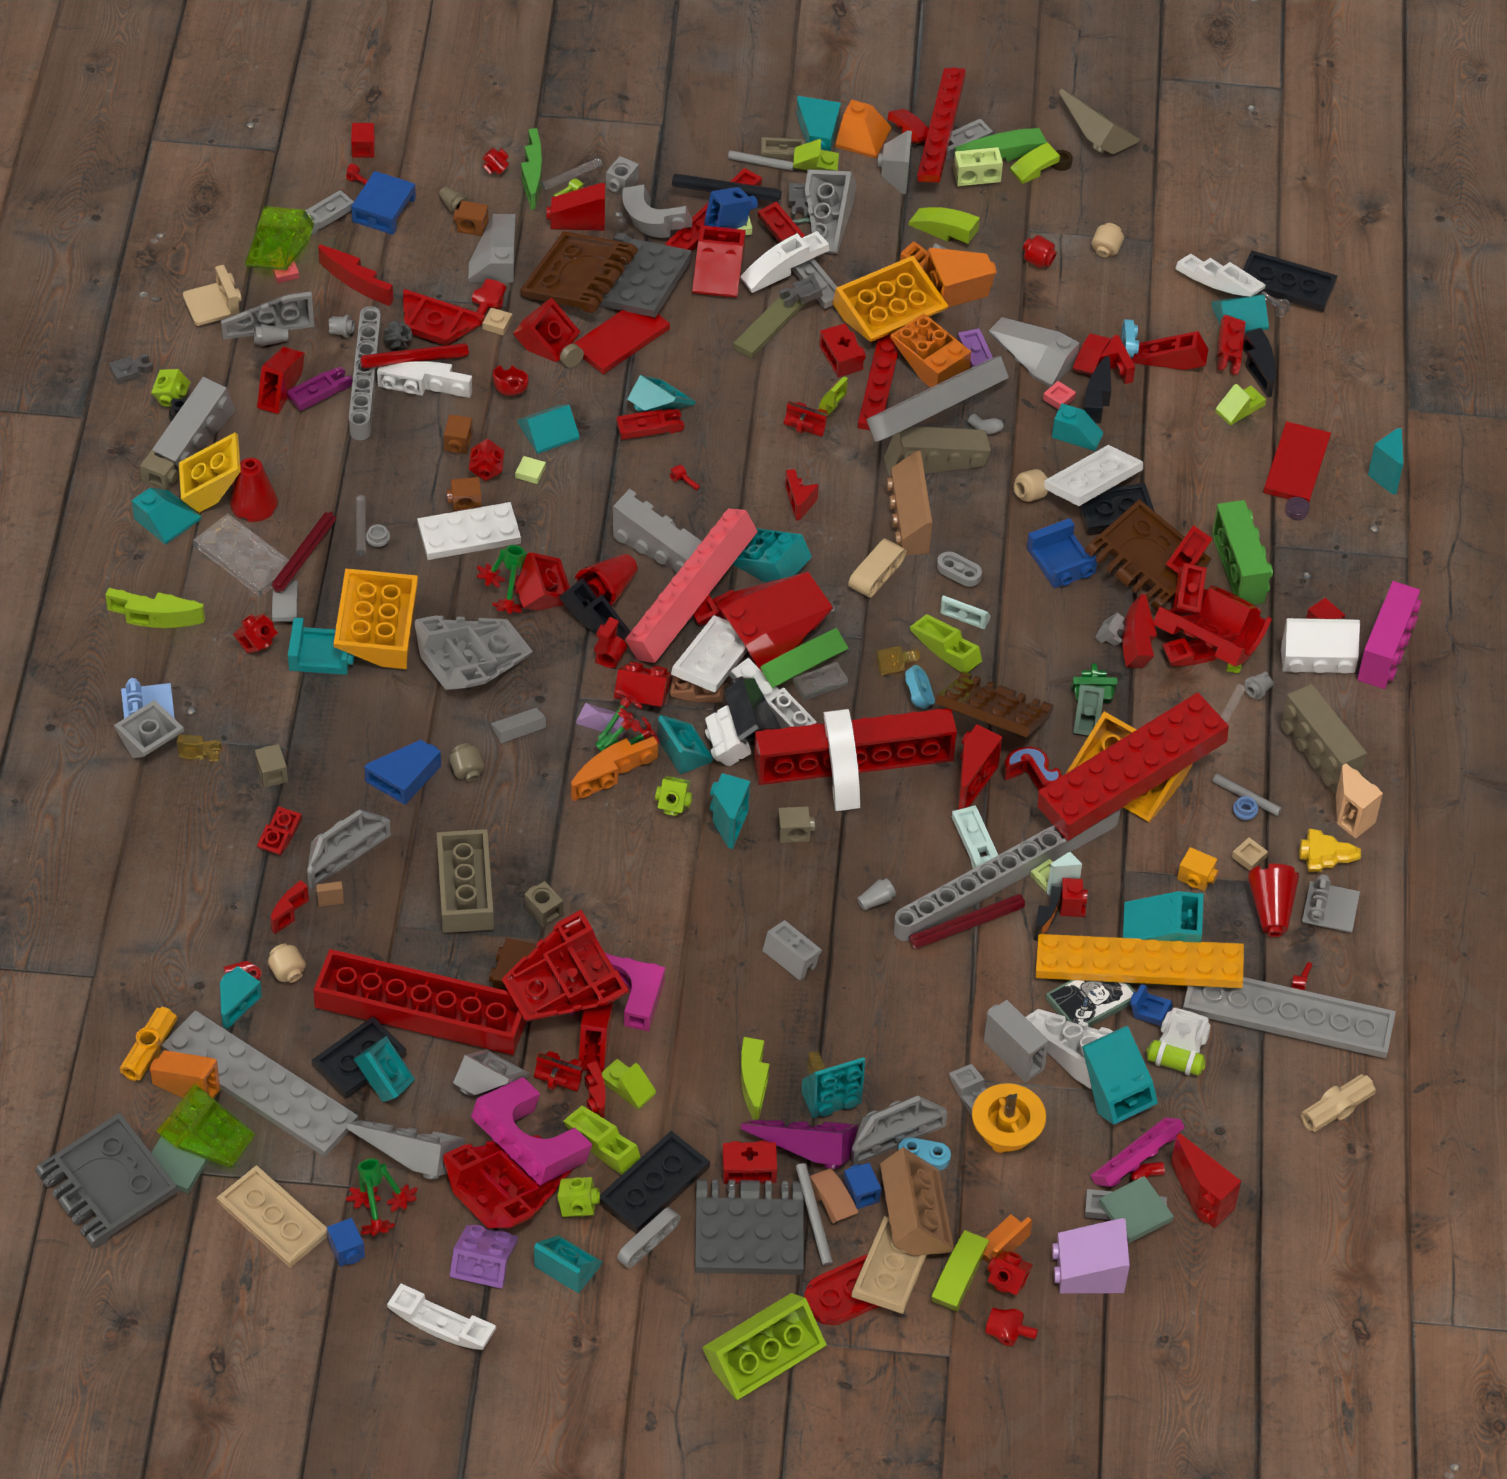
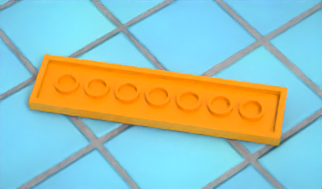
[1036,934,1244,988]

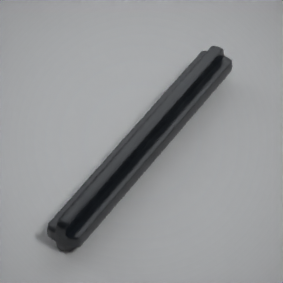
[672,173,782,203]

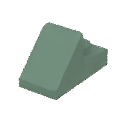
[1073,684,1105,735]

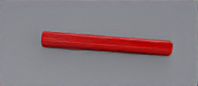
[360,343,469,369]

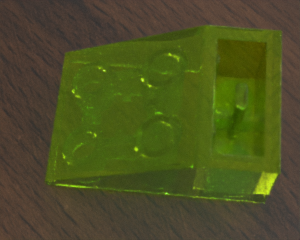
[244,206,314,271]
[156,1084,256,1168]

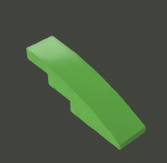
[521,128,542,210]
[954,128,1047,162]
[760,628,849,688]

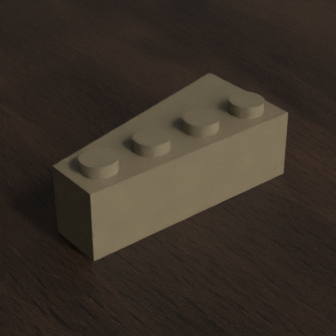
[884,426,991,478]

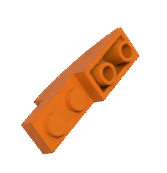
[571,737,658,801]

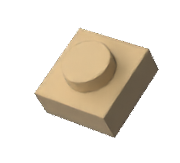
[482,308,512,335]
[1232,837,1268,871]

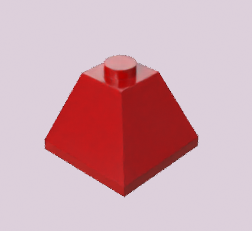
[513,298,581,362]
[516,552,570,611]

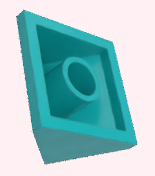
[1211,294,1269,334]
[517,404,580,454]
[1368,428,1403,495]
[658,715,714,775]
[354,1036,415,1102]
[534,1235,603,1294]

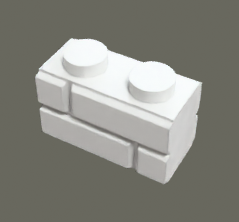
[705,705,751,766]

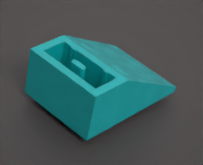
[732,528,812,583]
[1123,891,1204,943]
[1082,1025,1158,1125]
[801,1057,866,1118]

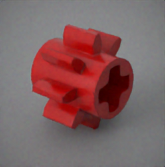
[482,147,509,175]

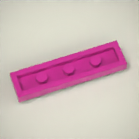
[1090,1117,1185,1187]

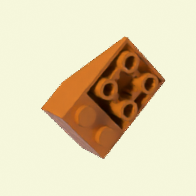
[890,313,972,388]

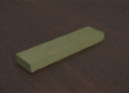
[733,297,805,359]

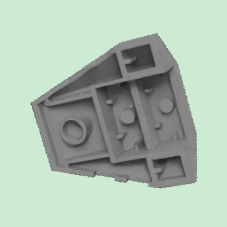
[414,615,533,690]

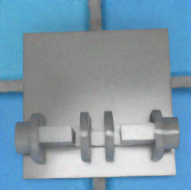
[1302,875,1360,933]

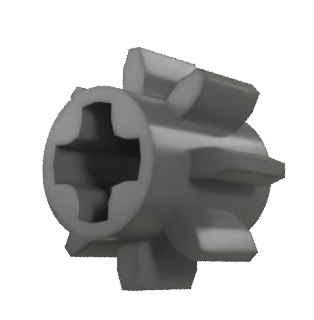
[384,320,412,349]

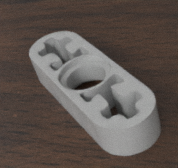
[617,1207,681,1269]

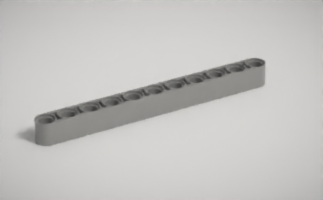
[894,809,1121,941]

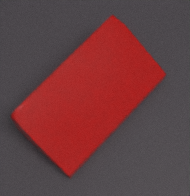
[1173,563,1207,614]

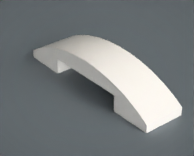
[823,709,860,811]
[387,1284,496,1350]

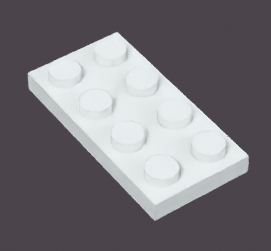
[1044,445,1143,506]
[417,502,521,560]
[671,615,747,692]

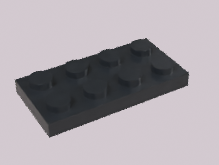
[1243,250,1338,312]
[599,1131,710,1234]

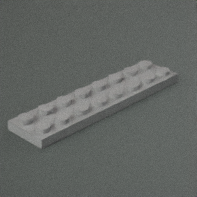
[1183,977,1396,1059]
[161,1010,359,1157]

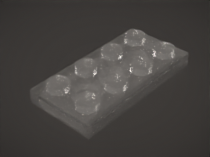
[193,514,289,597]

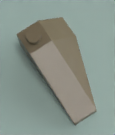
[1059,88,1140,154]

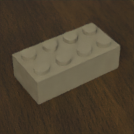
[1281,684,1367,794]
[437,829,494,933]

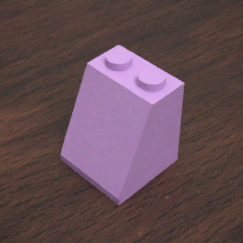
[1052,1218,1130,1294]

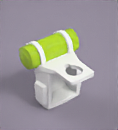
[1146,1008,1211,1076]

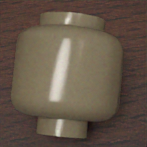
[449,743,485,782]

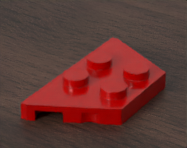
[403,289,485,345]

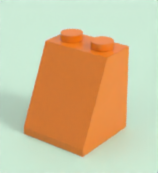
[923,248,997,307]

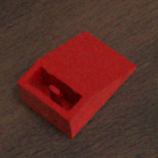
[692,225,746,298]

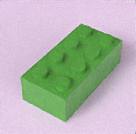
[1212,500,1273,604]

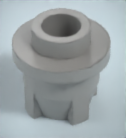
[329,315,355,338]
[1244,672,1274,700]

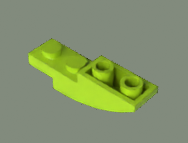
[105,588,205,628]

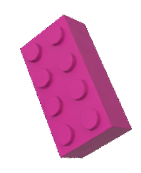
[1357,581,1422,689]

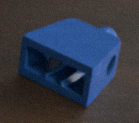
[704,187,758,229]

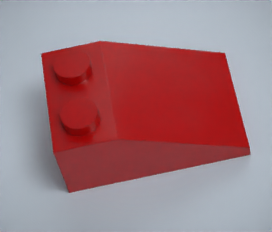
[958,724,1003,810]
[1171,1133,1241,1229]

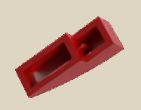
[1122,594,1157,668]

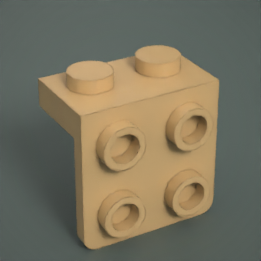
[183,265,242,326]

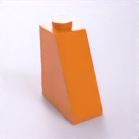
[150,1050,220,1109]

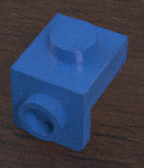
[1130,984,1173,1026]

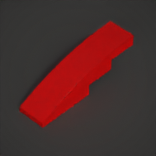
[318,244,394,306]

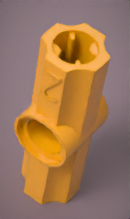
[120,1006,177,1082]

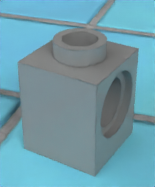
[606,156,639,195]

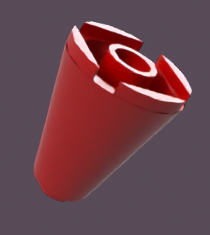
[230,458,278,522]
[575,554,638,606]
[1248,863,1299,937]

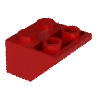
[614,661,673,707]

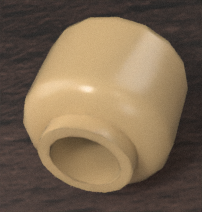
[1091,223,1124,258]
[1014,469,1048,502]
[268,943,306,983]

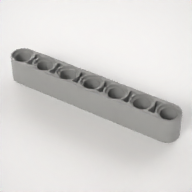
[349,306,382,440]

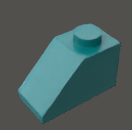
[1052,403,1104,451]
[220,966,262,1030]

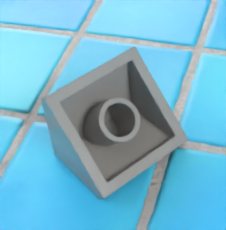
[114,700,184,758]

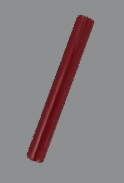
[271,512,336,593]
[909,894,1025,949]

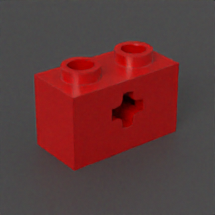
[819,323,866,378]
[722,1140,777,1184]

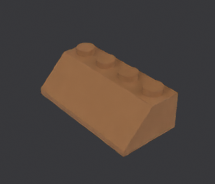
[886,451,932,555]
[880,1147,954,1256]

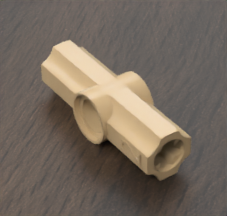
[1300,1074,1376,1132]

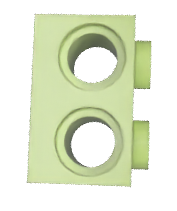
[953,147,1003,186]

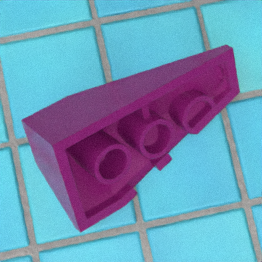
[741,1119,858,1168]

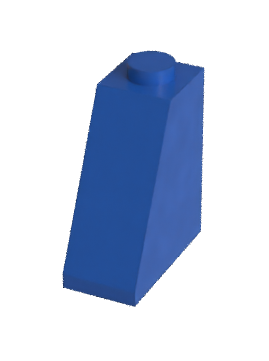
[364,740,441,805]

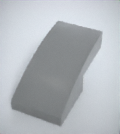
[272,581,298,622]
[949,1064,986,1116]

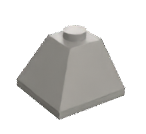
[878,130,912,194]
[453,1049,530,1096]

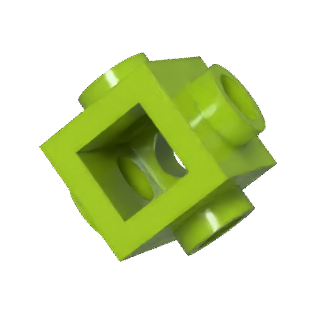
[151,369,191,407]
[655,776,693,816]
[558,1177,600,1217]

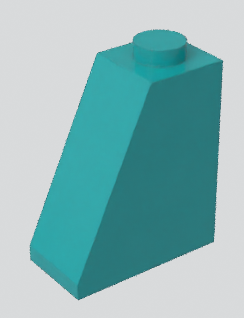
[796,96,841,151]

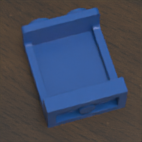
[351,171,416,235]
[1027,518,1097,588]

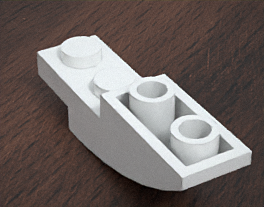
[740,231,829,293]
[377,362,472,398]
[729,658,816,728]

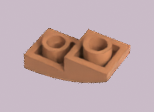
[670,675,725,703]
[810,1168,858,1224]

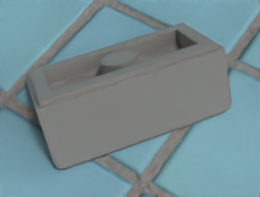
[491,708,546,743]

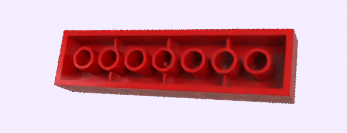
[1037,692,1229,841]
[754,708,957,785]
[313,949,526,1055]

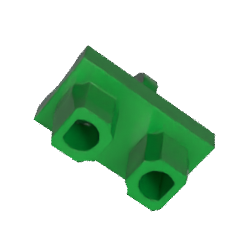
[1071,663,1117,703]

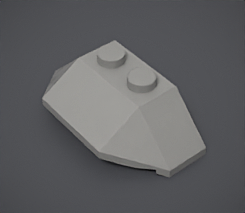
[307,809,391,889]
[851,1096,948,1165]

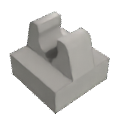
[1095,612,1125,646]

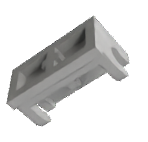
[763,920,822,980]

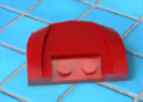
[1153,585,1272,666]

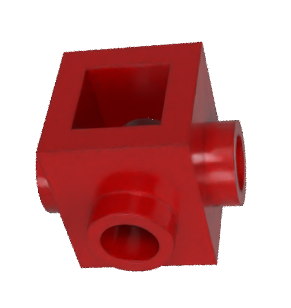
[469,438,505,482]
[233,614,278,653]
[987,1251,1033,1295]

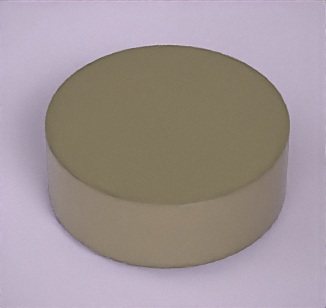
[560,344,584,368]

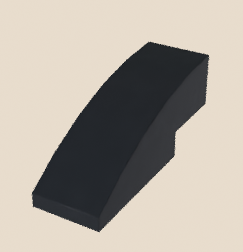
[1243,328,1276,398]
[1083,357,1112,424]
[558,578,631,639]

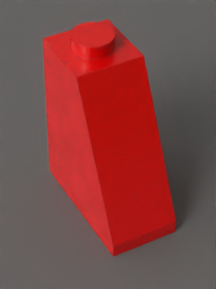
[546,183,605,231]
[257,346,305,414]
[579,1001,614,1072]

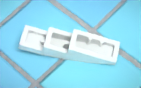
[1175,254,1266,297]

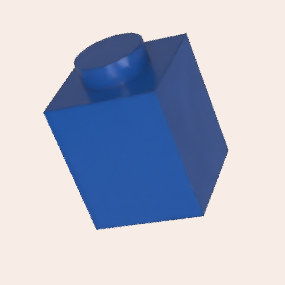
[843,1163,881,1209]
[327,1218,365,1266]

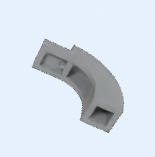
[623,185,692,238]

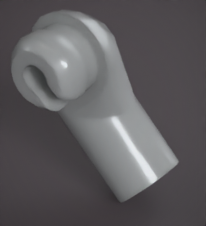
[968,414,1004,435]

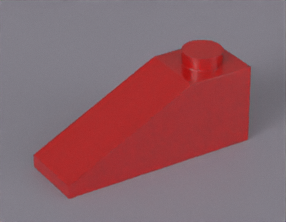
[1132,331,1209,370]

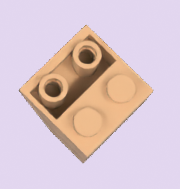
[1336,763,1383,839]

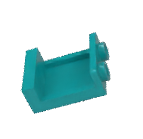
[288,618,354,675]

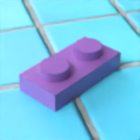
[957,328,993,368]

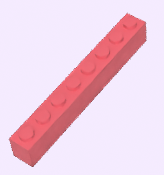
[625,508,758,663]

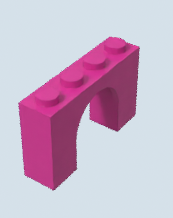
[568,953,665,1032]
[471,1077,592,1185]

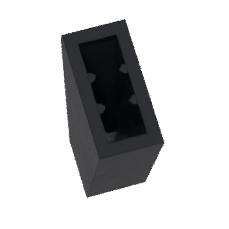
[724,676,781,741]

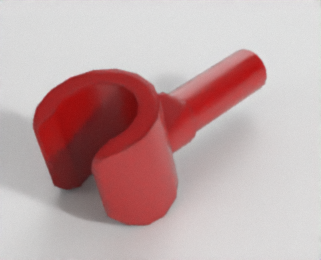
[346,163,368,185]
[669,465,700,491]
[1291,962,1313,991]

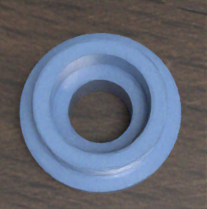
[1233,796,1258,820]

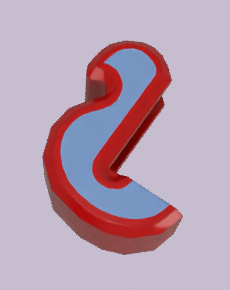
[1003,746,1062,790]

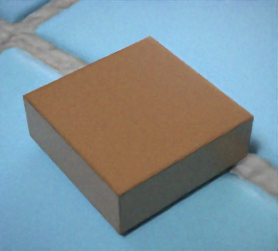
[316,881,344,907]

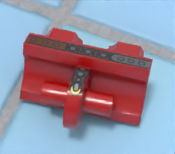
[783,401,828,437]
[534,1051,583,1092]

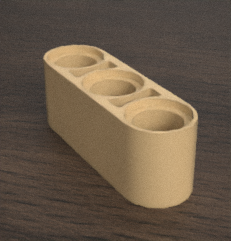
[848,538,907,598]

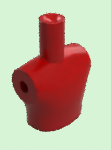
[472,279,507,315]
[985,1307,1038,1346]

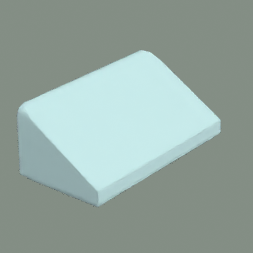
[940,596,991,629]
[1047,852,1082,896]

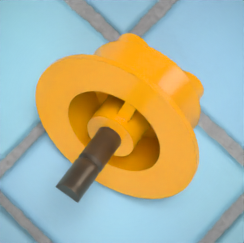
[972,1083,1046,1153]

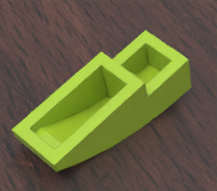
[908,207,980,244]
[910,614,982,673]
[741,1037,770,1120]
[563,1106,641,1175]
[931,1230,990,1312]

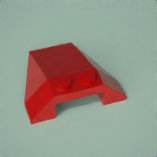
[714,572,833,671]
[502,910,629,1022]
[443,1135,573,1228]

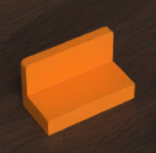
[982,1214,1033,1264]

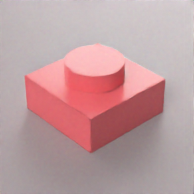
[271,256,299,283]
[1043,381,1076,410]

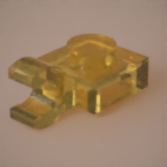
[875,645,920,675]
[177,734,222,761]

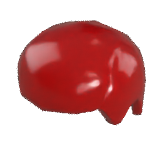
[493,365,529,396]

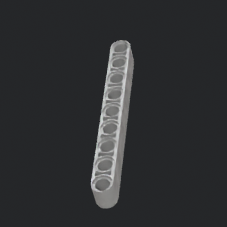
[866,356,1009,442]

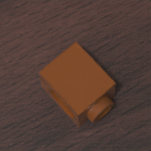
[453,201,489,236]
[444,414,473,454]
[447,477,482,512]

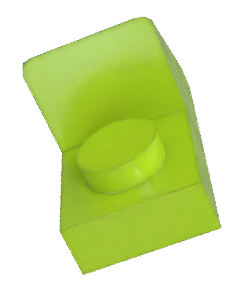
[792,139,839,171]
[1215,384,1266,425]
[602,1059,656,1110]

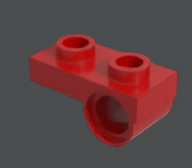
[594,617,627,668]

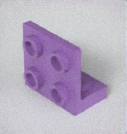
[450,1225,518,1289]

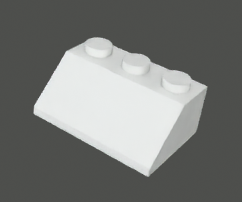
[1280,618,1360,673]

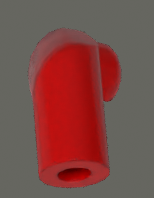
[223,961,261,980]
[1131,1162,1165,1181]

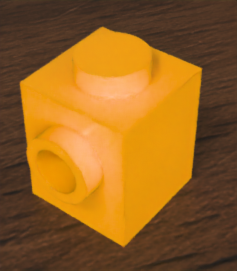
[1177,847,1219,891]

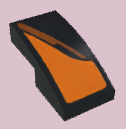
[1034,886,1062,941]

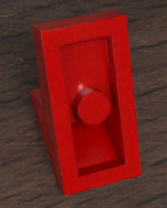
[1100,335,1135,384]
[785,469,819,521]
[1166,525,1213,573]

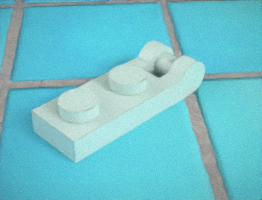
[952,805,998,869]

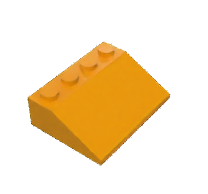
[832,256,949,342]
[333,568,418,669]
[1066,711,1192,823]

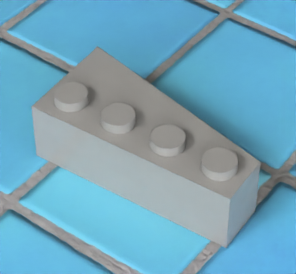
[152,377,236,471]
[613,489,702,573]

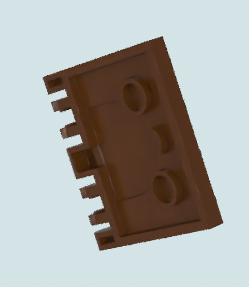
[520,231,638,313]
[1084,499,1212,612]
[935,671,1054,737]

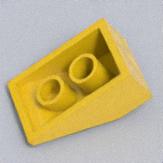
[179,432,241,513]

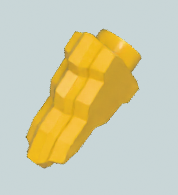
[1299,829,1361,872]

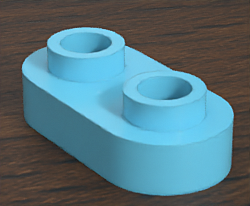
[1121,319,1139,358]
[905,665,935,710]
[898,1137,951,1171]

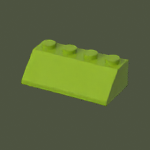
[702,1293,826,1400]

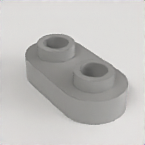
[937,552,982,587]

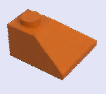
[835,99,892,159]

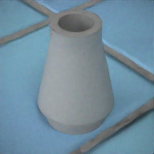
[254,324,288,347]
[857,878,896,911]

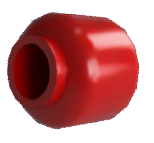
[1022,235,1057,269]

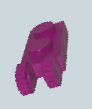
[287,367,353,411]

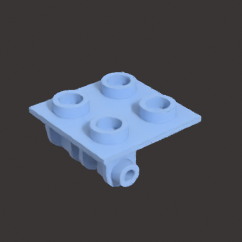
[121,678,175,719]

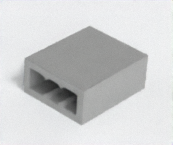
[984,1000,1049,1083]

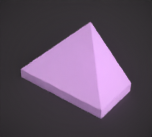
[576,703,626,738]

